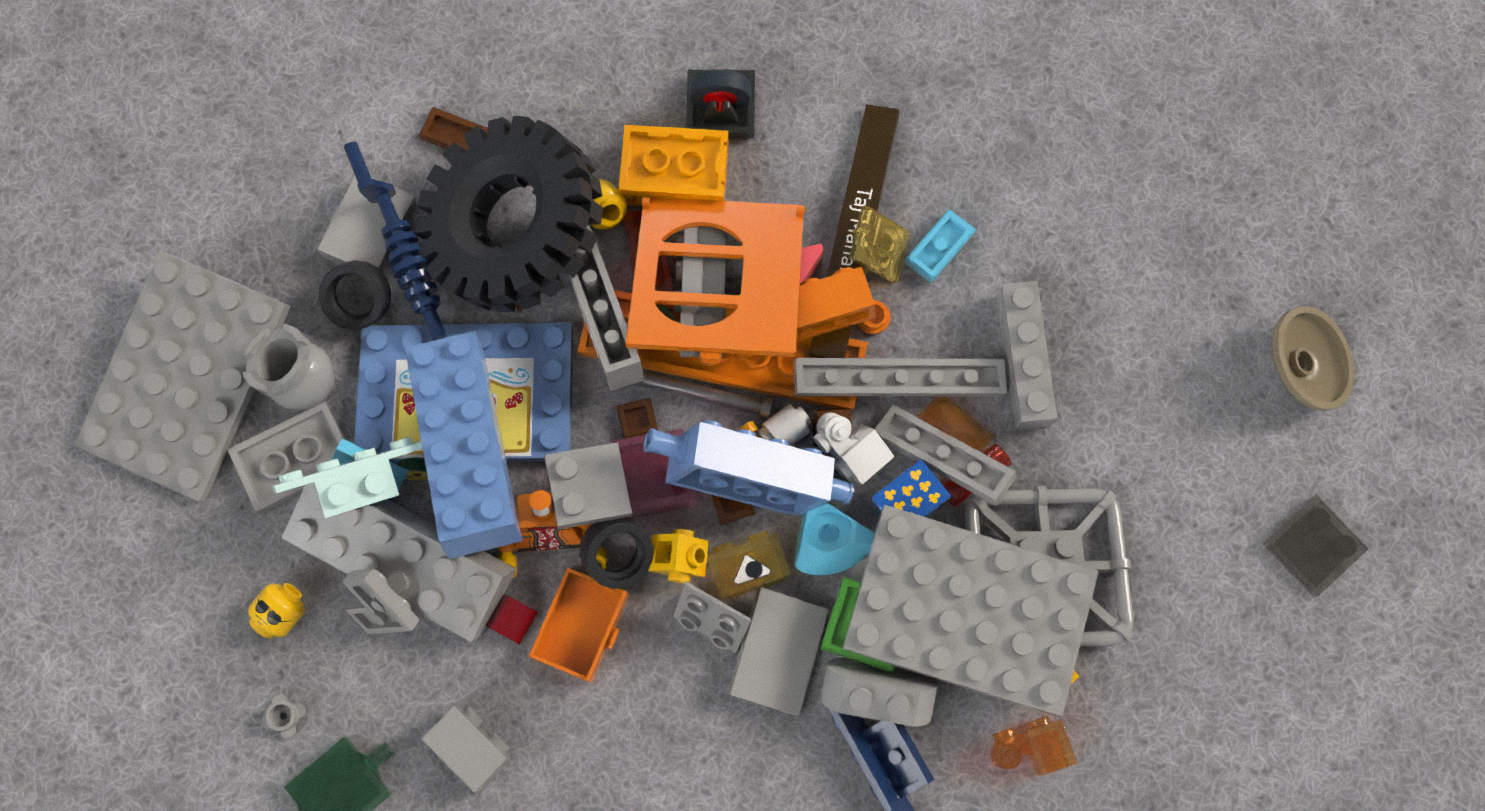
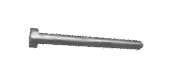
[635,372,774,421]

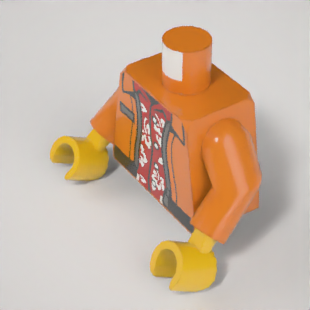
[496,490,608,578]

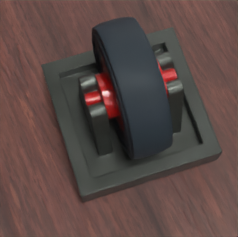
[686,69,755,138]

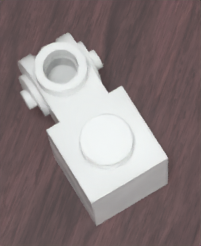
[813,412,895,485]

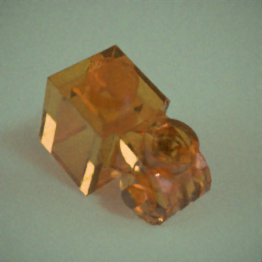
[990,715,1078,776]

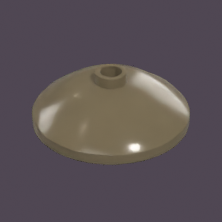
[1272,306,1354,411]

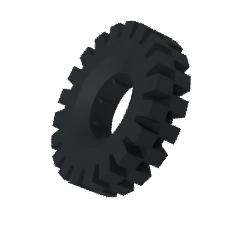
[415,116,603,312]

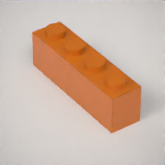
[725,267,876,359]

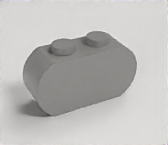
[820,657,938,727]

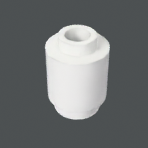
[757,404,812,446]

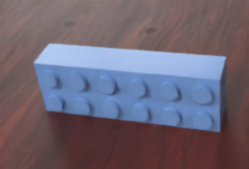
[405,331,523,559]

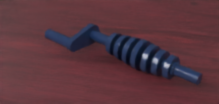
[344,141,447,341]

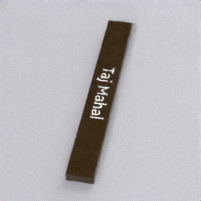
[809,104,900,358]

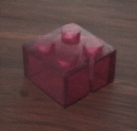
[611,429,697,519]

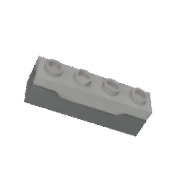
[674,226,727,358]

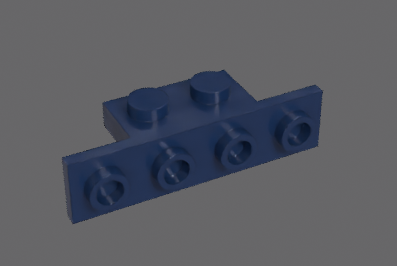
[828,708,935,811]

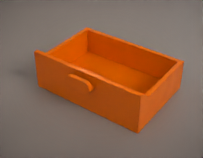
[529,567,629,683]

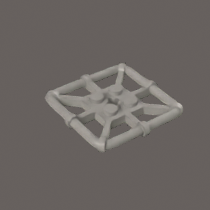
[964,486,1134,647]

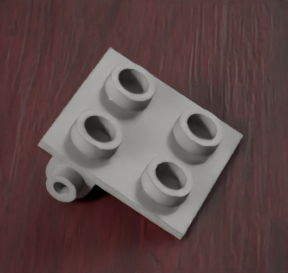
[673,581,752,653]

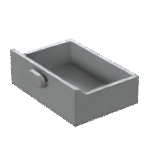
[317,176,416,272]

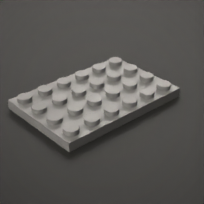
[74,250,291,502]
[842,505,1099,717]

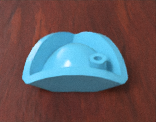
[794,502,875,575]

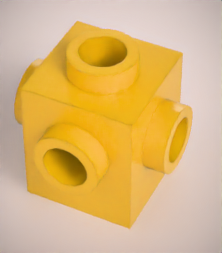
[648,529,709,584]

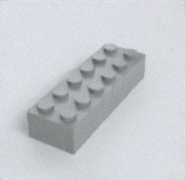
[282,471,516,642]

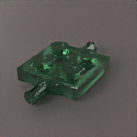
[284,736,395,811]

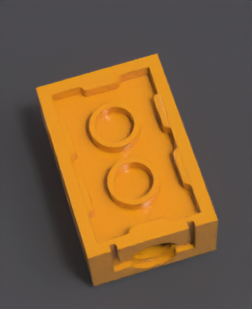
[618,125,729,206]

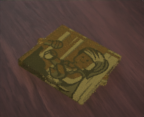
[849,205,910,283]

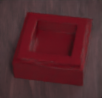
[486,594,538,645]

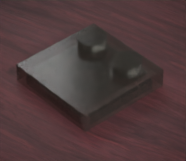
[1262,495,1368,598]

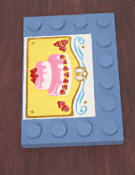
[354,323,573,464]

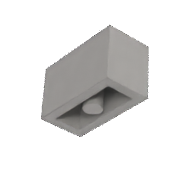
[422,706,511,793]

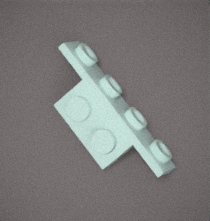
[272,437,423,518]

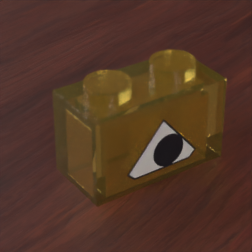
[707,531,791,601]

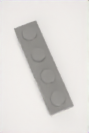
[875,405,1016,506]

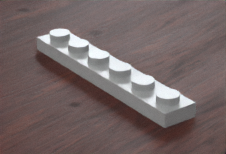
[793,358,1007,396]

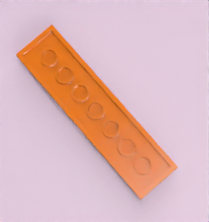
[577,290,868,412]

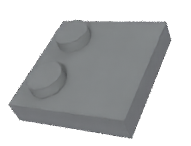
[544,442,632,529]

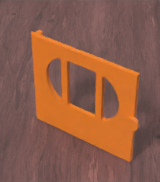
[626,197,805,366]

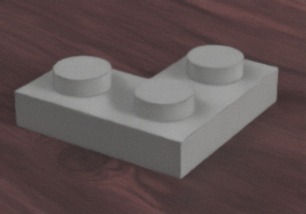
[342,568,420,634]

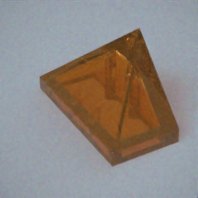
[918,396,995,452]

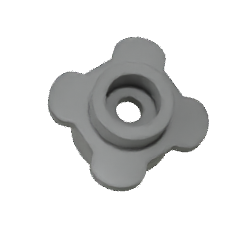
[262,694,306,738]

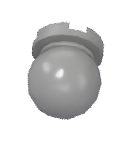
[242,324,335,411]

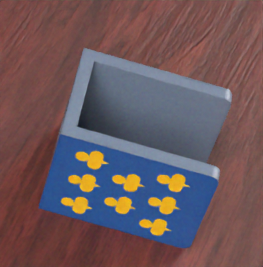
[869,459,951,518]

